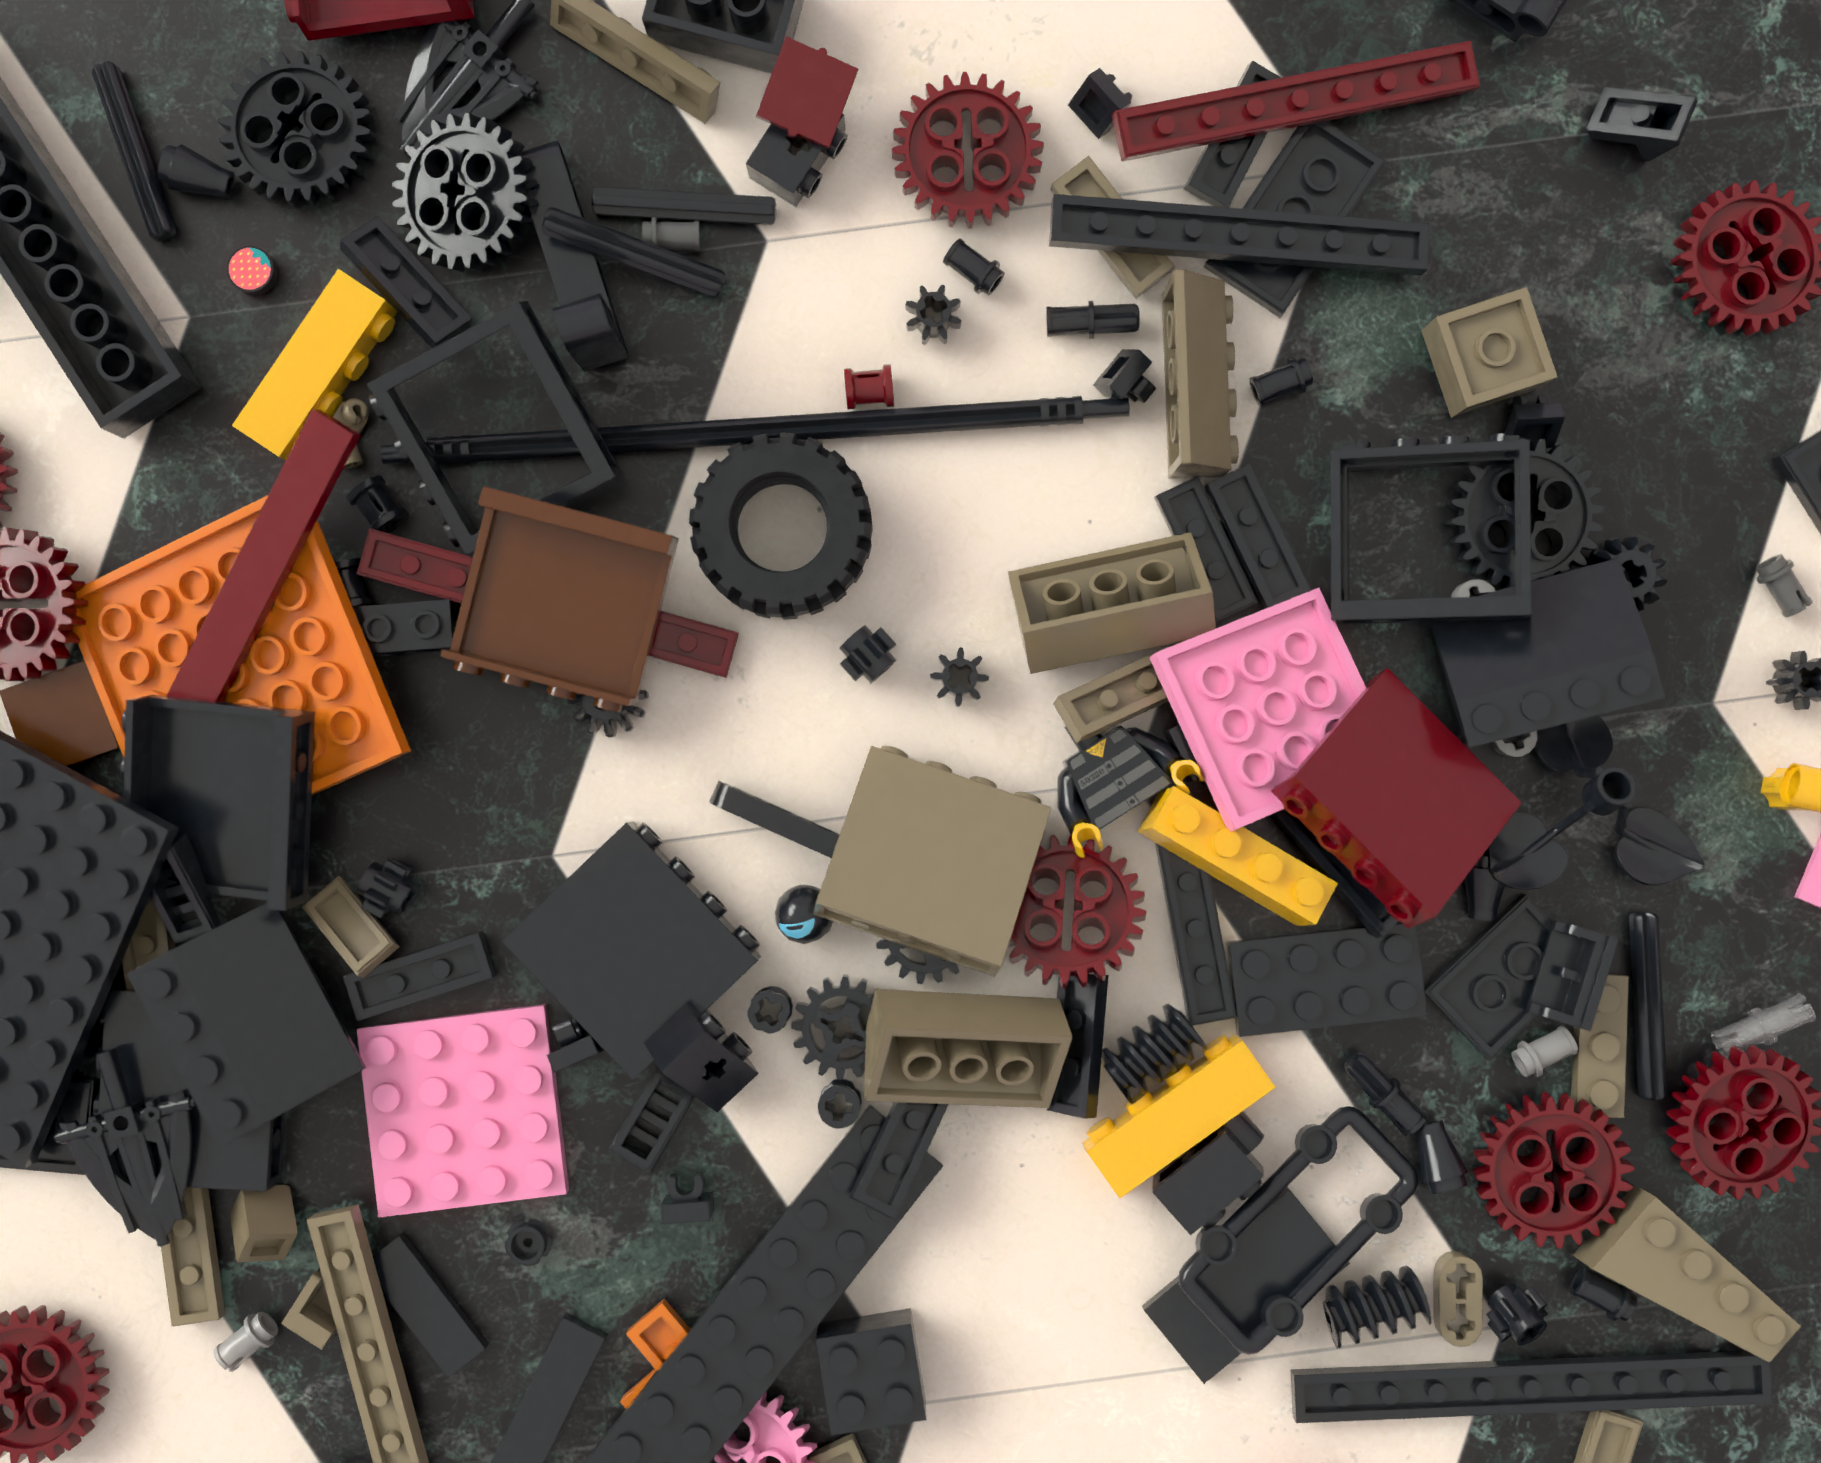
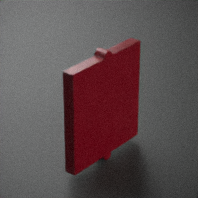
[755,36,859,149]

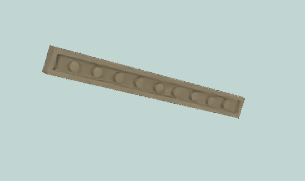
[122,897,226,1327]

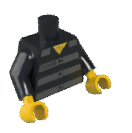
[1057,726,1204,858]

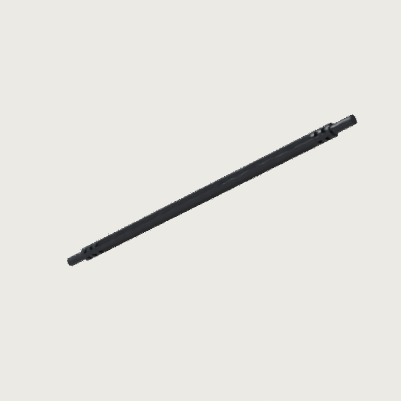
[380,396,1130,465]

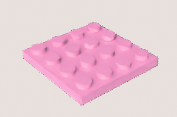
[1149,588,1366,832]
[357,1004,570,1218]

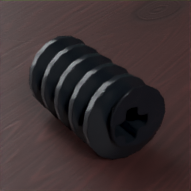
[1102,1004,1208,1104]
[1323,1265,1431,1349]

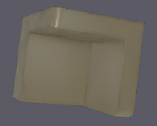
[230,1185,298,1262]
[281,1269,337,1350]

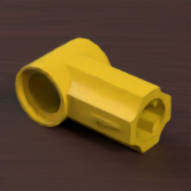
[1760,763,1821,813]

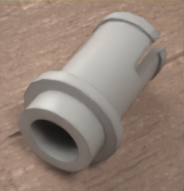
[1511,1026,1578,1077]
[214,1312,278,1372]

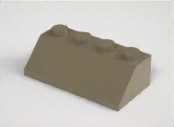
[1162,270,1239,479]
[1008,532,1216,674]
[864,989,1072,1108]

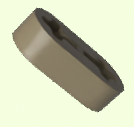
[1433,1251,1483,1347]

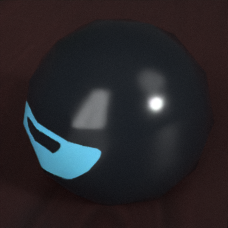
[775,884,833,944]

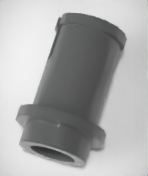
[642,217,700,252]
[1756,554,1813,617]

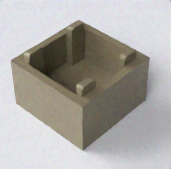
[1421,287,1558,418]

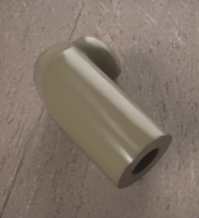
[333,398,369,470]

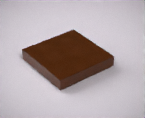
[0,660,120,768]

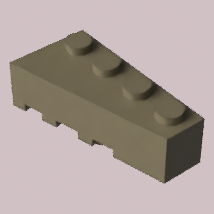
[1573,1185,1801,1363]

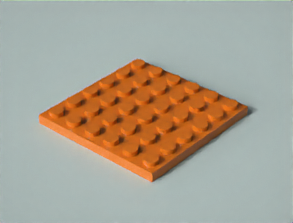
[73,495,411,795]

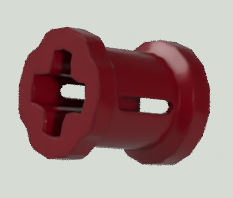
[844,364,894,409]

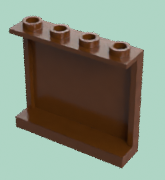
[440,486,679,712]

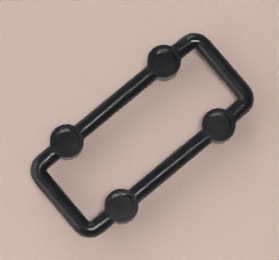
[1178,1106,1419,1355]

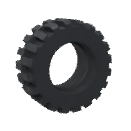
[689,432,873,620]

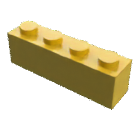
[232,269,397,460]
[1137,786,1338,926]
[1082,1034,1276,1199]

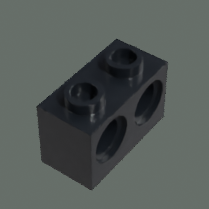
[354,599,461,658]

